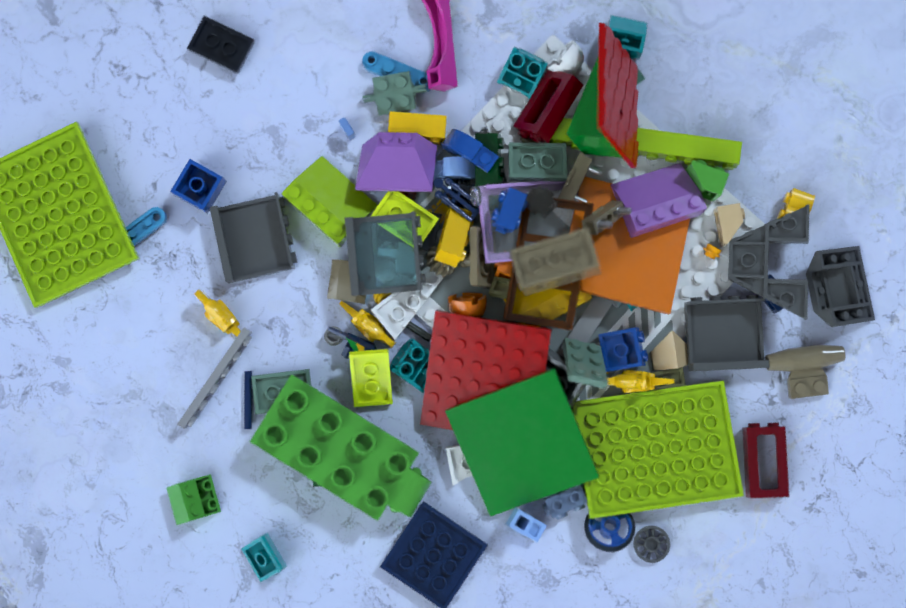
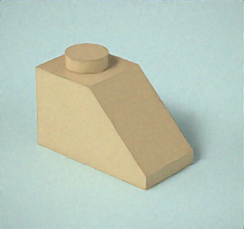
[713,203,745,247]

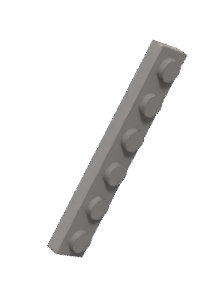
[177,328,252,429]

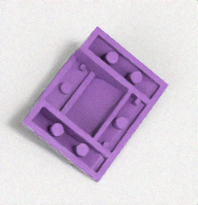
[355,132,437,192]

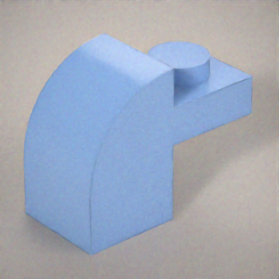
[434,157,475,181]
[505,507,547,542]

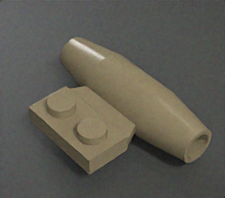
[765,345,846,399]

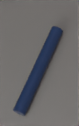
[244,371,252,429]

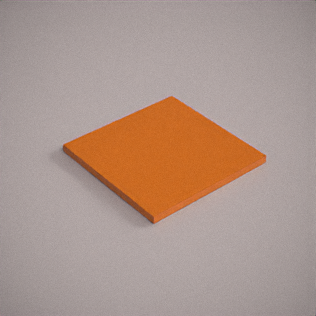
[569,176,690,315]

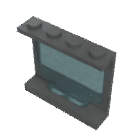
[345,211,426,296]

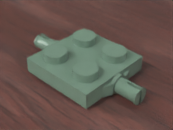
[363,71,427,116]

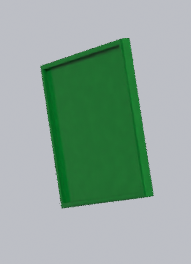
[445,368,599,517]

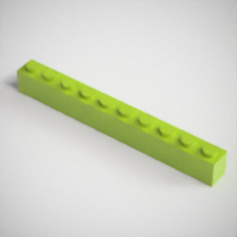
[549,118,742,170]

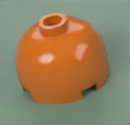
[448,292,487,317]

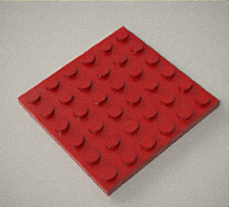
[420,310,552,430]

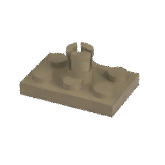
[459,227,496,289]

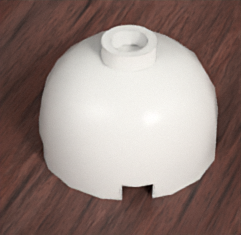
[547,40,584,77]

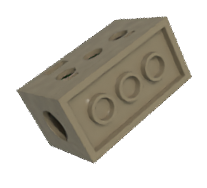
[510,228,602,296]

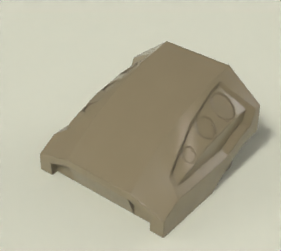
[327,259,366,304]

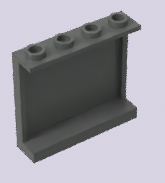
[210,192,297,283]
[684,295,769,371]

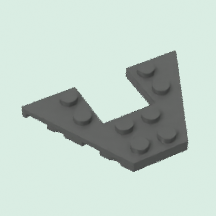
[728,204,810,320]

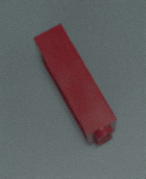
[513,70,584,143]
[742,423,789,498]

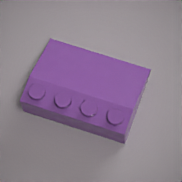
[611,163,707,238]

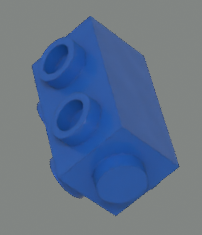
[491,187,527,234]

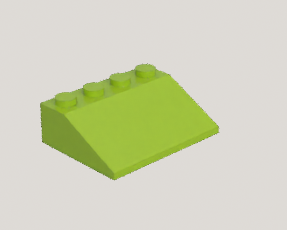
[281,156,378,247]

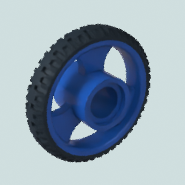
[584,513,635,552]

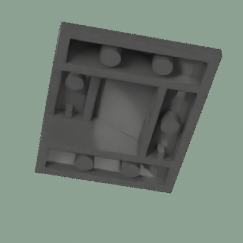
[806,246,875,327]

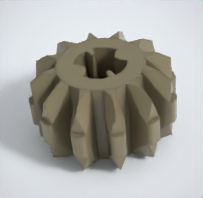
[425,245,457,278]

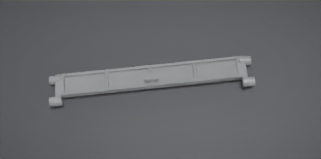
[558,296,622,357]

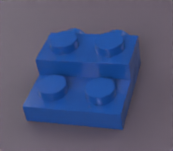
[598,327,648,372]

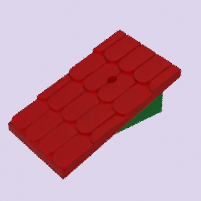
[566,23,639,169]

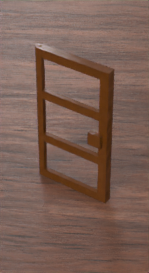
[503,194,594,331]

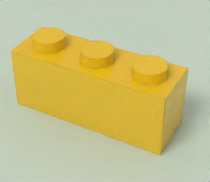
[388,111,447,144]
[434,207,474,268]

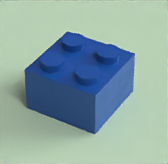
[170,159,227,214]

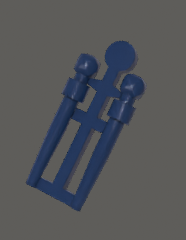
[433,178,479,222]

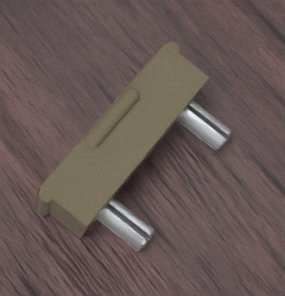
[558,152,602,202]
[581,200,632,235]

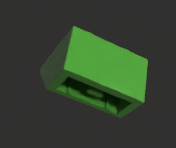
[685,159,729,202]
[166,474,221,525]

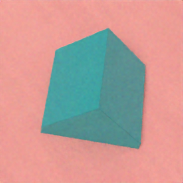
[241,533,287,582]

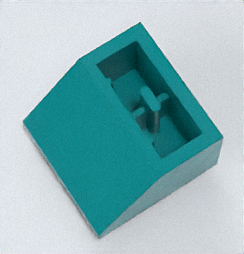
[608,15,647,60]

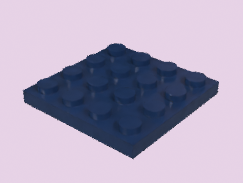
[380,501,488,608]

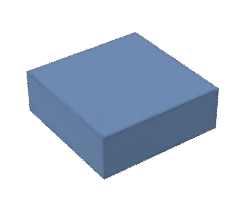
[339,117,355,140]

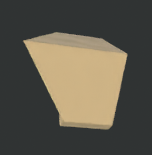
[650,330,688,370]

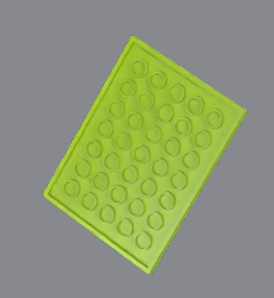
[0,122,140,308]
[572,381,744,519]

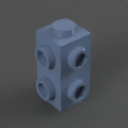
[542,485,587,520]

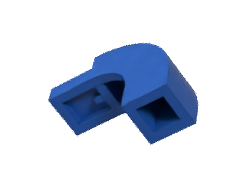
[441,129,499,173]

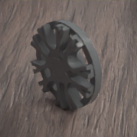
[633,526,670,563]

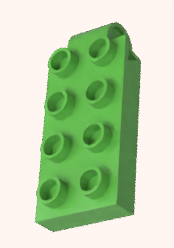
[250,374,432,521]

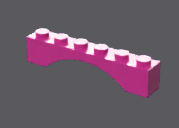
[422,0,458,92]

